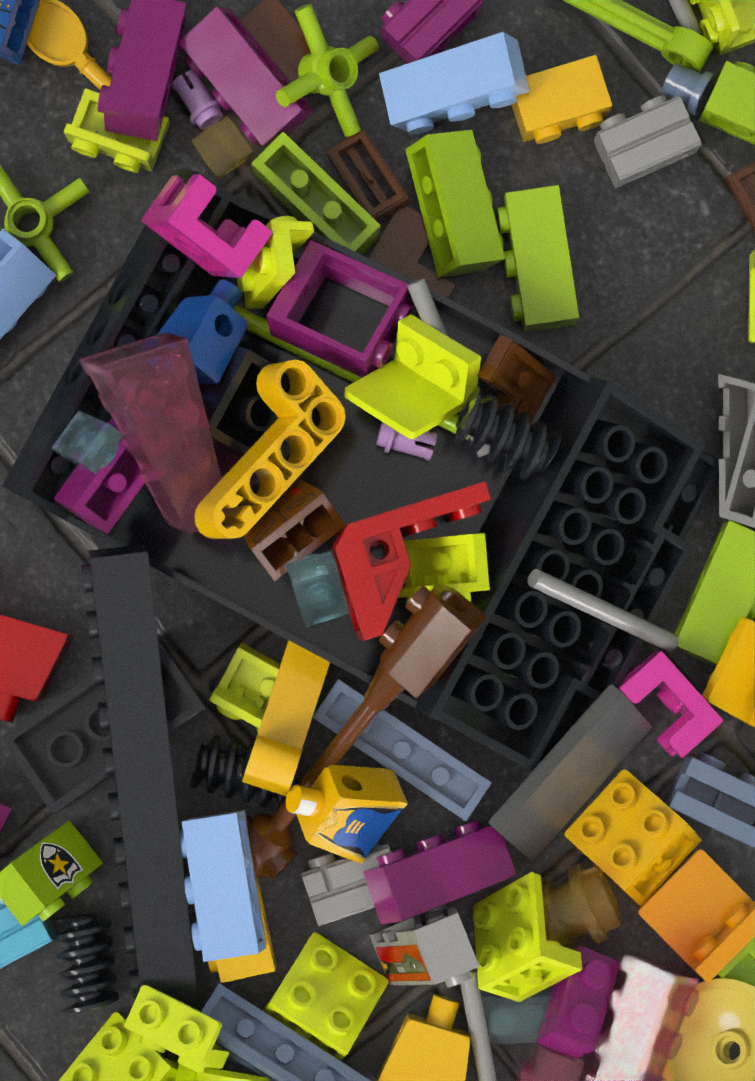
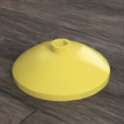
[657,978,755,1081]

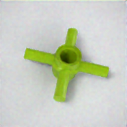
[276,4,379,137]
[0,165,90,283]

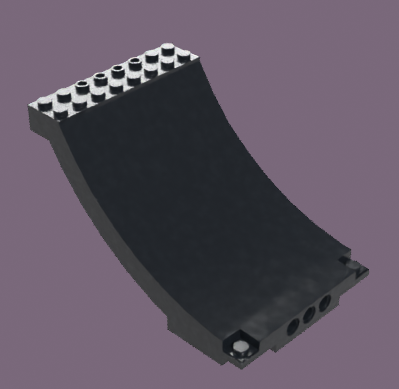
[1,169,719,771]

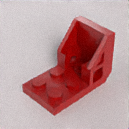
[329,481,491,641]

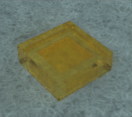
[191,116,254,180]

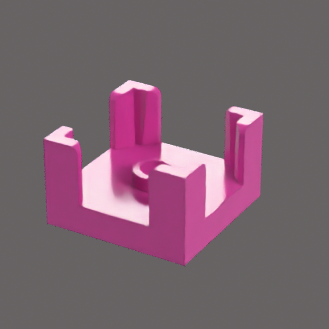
[141,174,273,278]
[618,651,724,758]

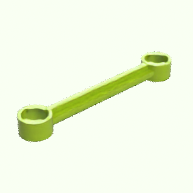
[563,0,713,73]

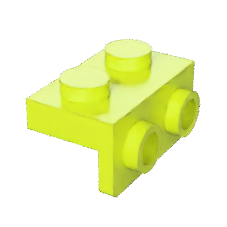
[63,88,170,173]
[237,216,314,309]
[398,533,490,602]
[209,643,281,731]
[123,985,230,1073]

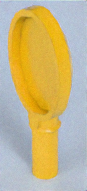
[27,0,112,90]

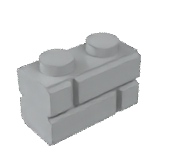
[594,95,701,188]
[301,842,391,926]

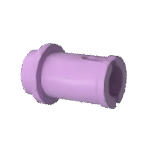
[172,70,223,130]
[376,422,438,461]

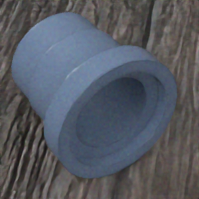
[661,63,716,116]

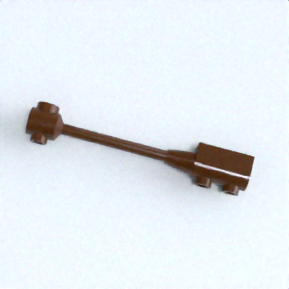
[245,584,487,881]

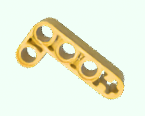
[194,360,346,539]
[242,641,330,796]

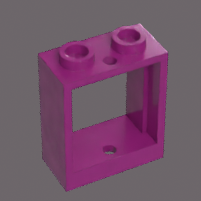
[266,240,415,378]

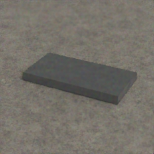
[488,684,652,862]

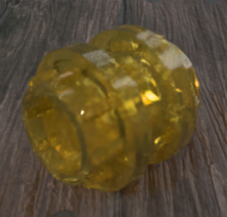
[541,864,622,950]

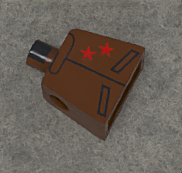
[239,478,346,581]

